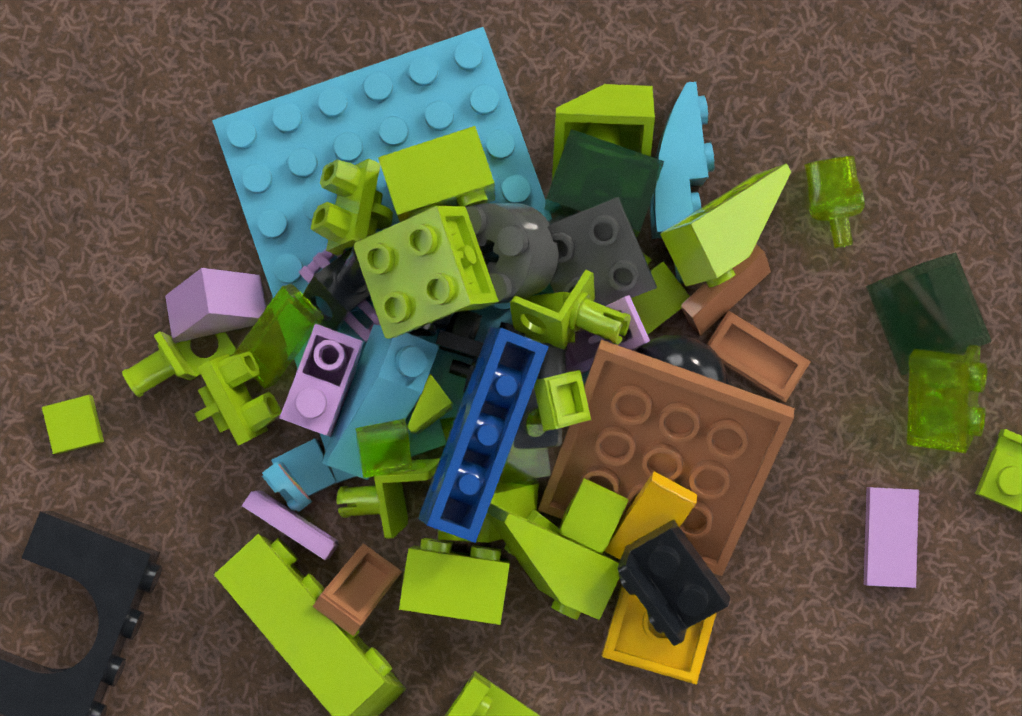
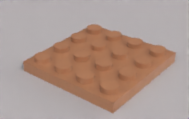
[538,339,795,576]

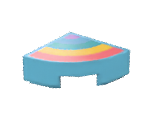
[262,462,312,512]

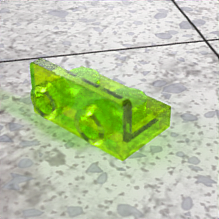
[907,345,988,453]

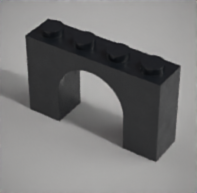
[0,511,162,716]

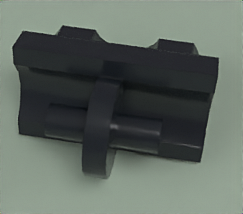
[436,310,525,393]

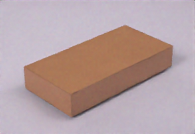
[681,244,771,336]
[707,310,811,403]
[313,543,402,636]

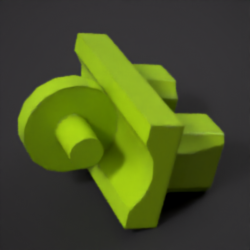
[310,158,393,256]
[194,351,282,446]

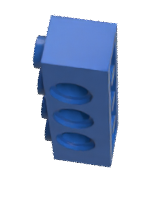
[418,328,549,543]

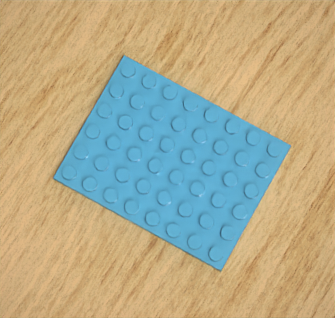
[212,27,589,483]

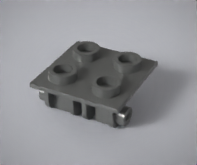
[548,197,657,306]

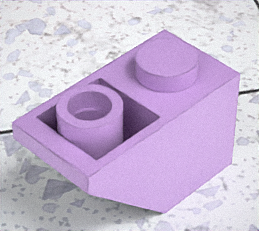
[280,324,363,437]

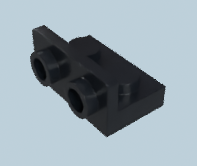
[618,520,730,646]

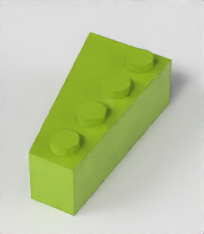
[214,534,406,716]

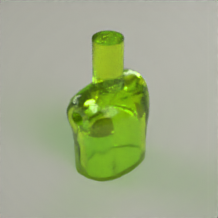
[804,156,865,248]

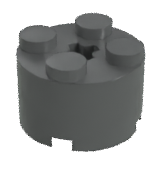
[466,203,559,305]

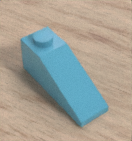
[322,324,439,480]

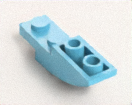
[650,82,714,283]

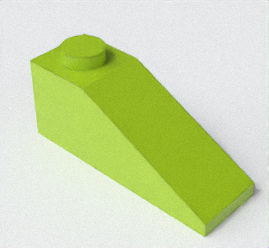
[660,164,791,287]
[486,503,619,620]

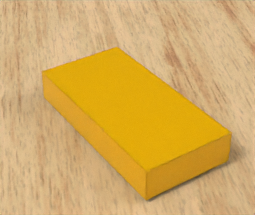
[605,471,697,560]

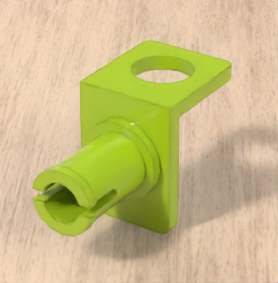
[510,270,631,350]
[122,331,236,397]
[337,458,440,539]

